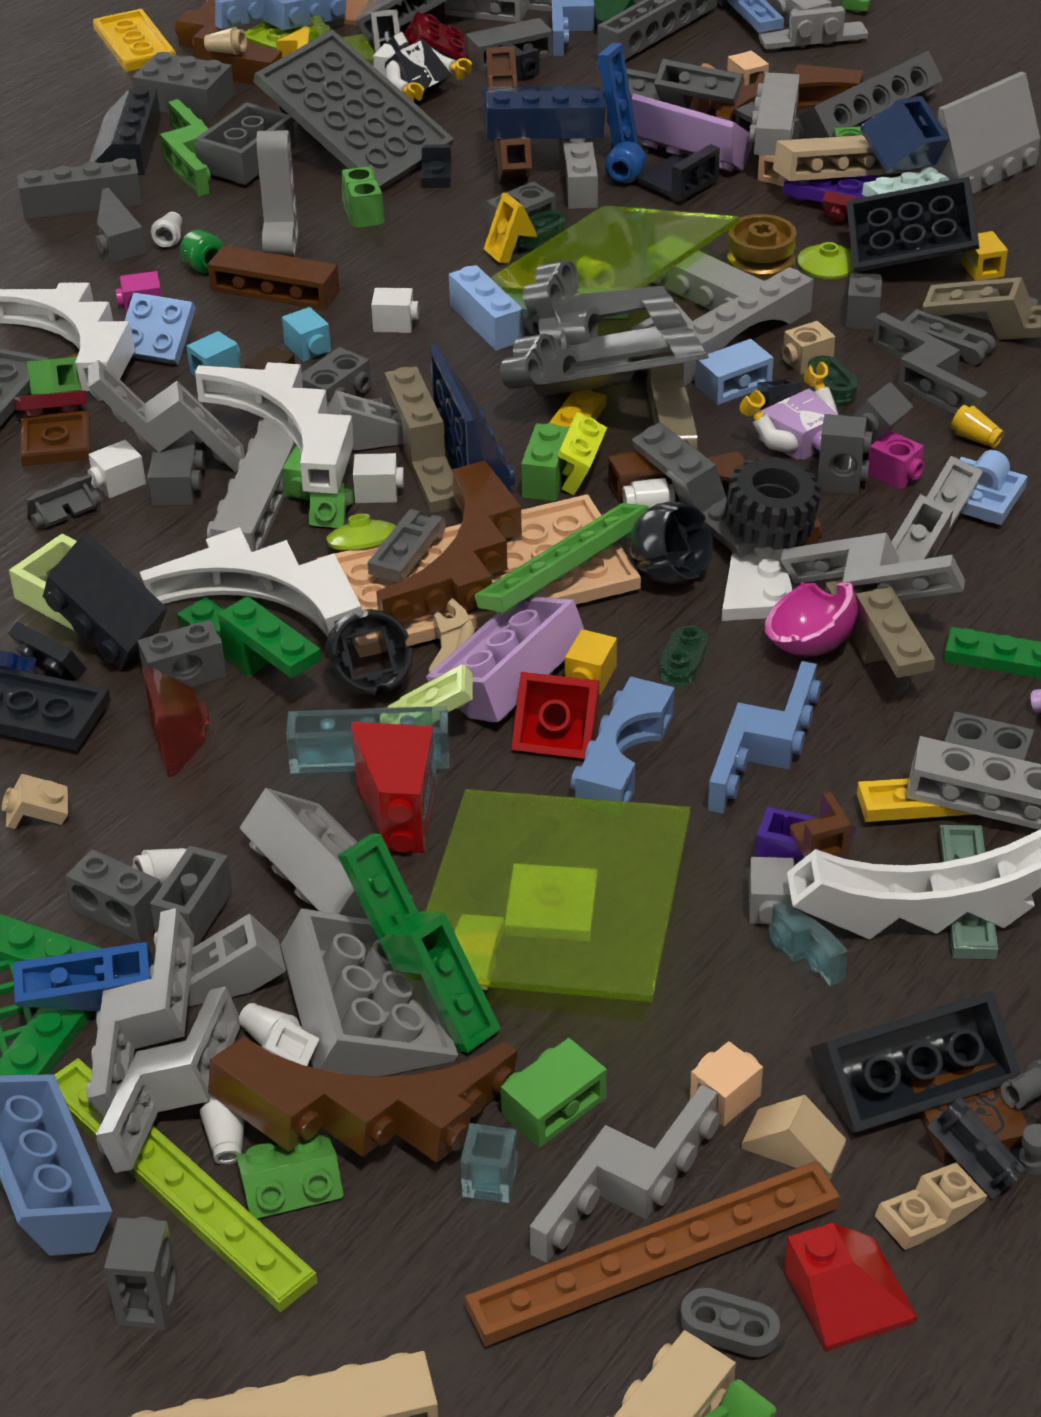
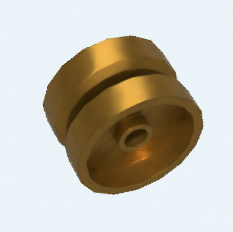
[727,214,797,281]

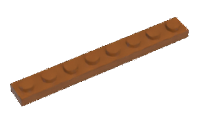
[465,1161,840,1347]

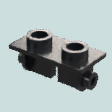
[926,1097,1025,1201]

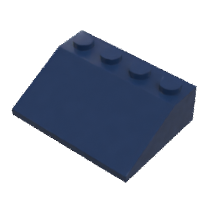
[481,86,606,139]
[430,344,515,491]

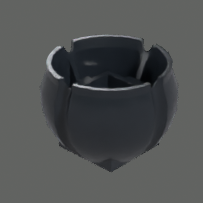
[624,501,713,586]
[324,609,413,697]

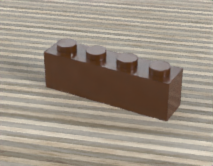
[208,245,340,311]

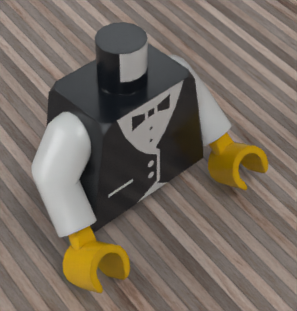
[385,32,472,101]

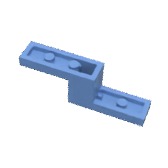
[215,0,346,30]
[552,0,599,56]
[727,0,784,33]
[708,661,822,814]

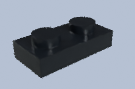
[8,622,86,680]

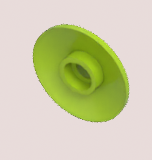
[797,242,854,279]
[326,514,396,550]

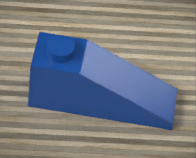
[13,942,154,1011]

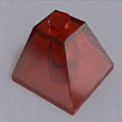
[142,667,210,777]

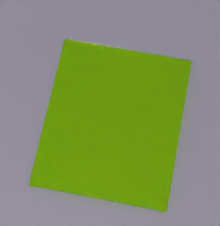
[491,206,739,295]
[406,789,691,1002]

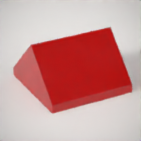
[511,672,599,759]

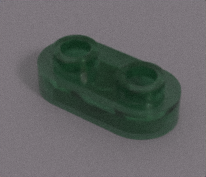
[516,210,566,249]
[807,355,858,404]
[659,625,709,686]

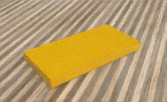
[93,9,176,72]

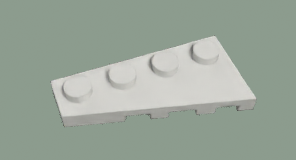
[722,547,792,621]

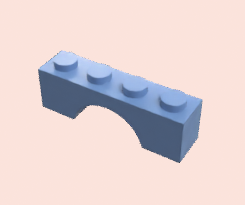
[571,677,675,819]

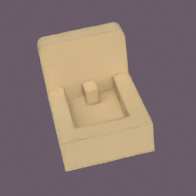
[2,774,68,829]

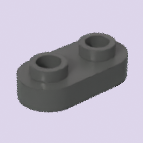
[680,1288,780,1357]

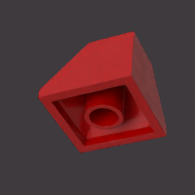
[784,1223,917,1352]

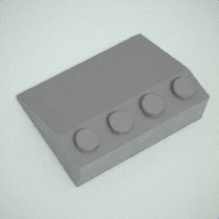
[932,71,1040,194]
[281,909,458,1077]

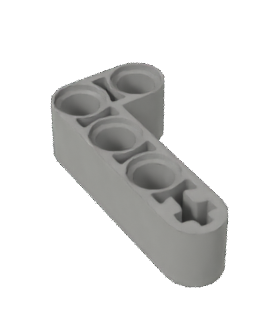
[256,130,298,256]

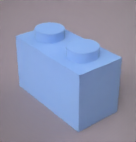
[695,339,774,405]

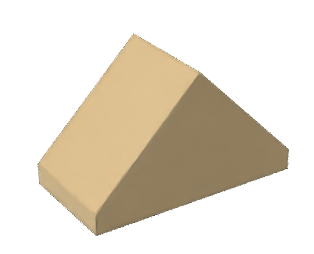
[741,1095,846,1180]

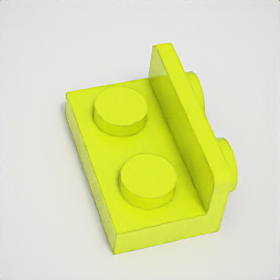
[557,412,607,495]

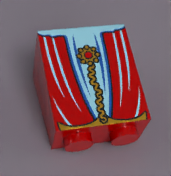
[351,722,437,853]

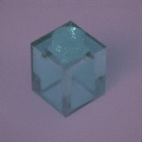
[460,1123,518,1203]

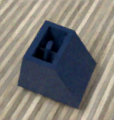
[860,96,949,173]

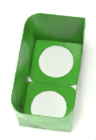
[342,167,385,228]

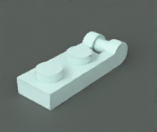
[862,166,950,197]

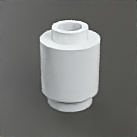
[622,478,675,508]

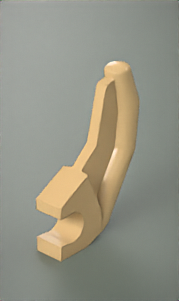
[428,598,475,673]

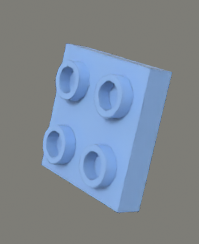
[125,292,196,365]
[959,450,1028,525]

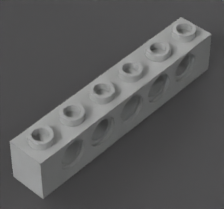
[906,736,1041,830]

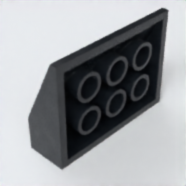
[847,176,980,273]

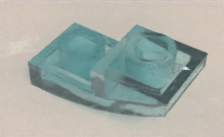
[769,902,848,986]

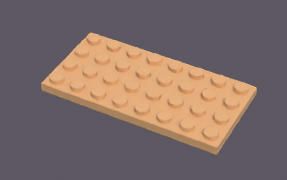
[317,494,641,658]

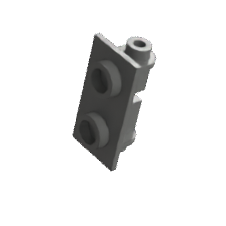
[26,474,101,529]

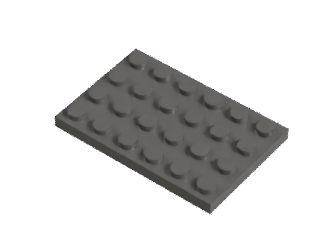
[253,29,454,191]

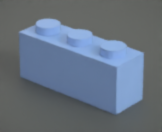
[449,265,524,351]

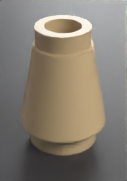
[204,27,247,55]

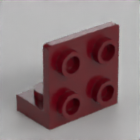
[404,11,467,60]

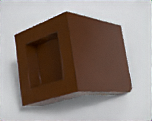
[790,792,852,857]

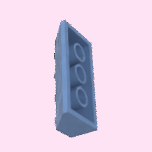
[0,1074,113,1256]

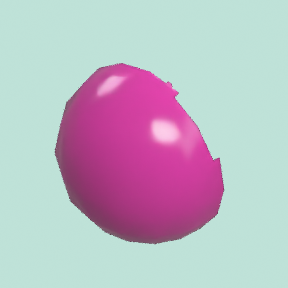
[765,582,858,658]

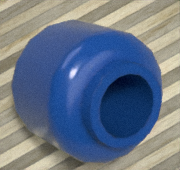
[605,141,647,185]

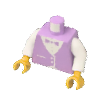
[740,362,838,460]

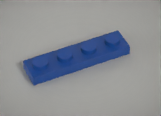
[598,43,638,149]

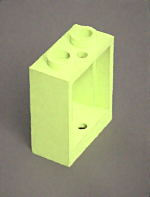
[9,534,77,631]

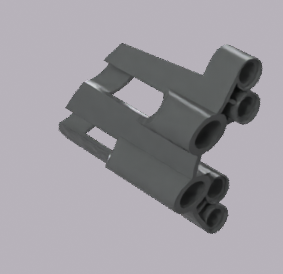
[500,260,709,397]

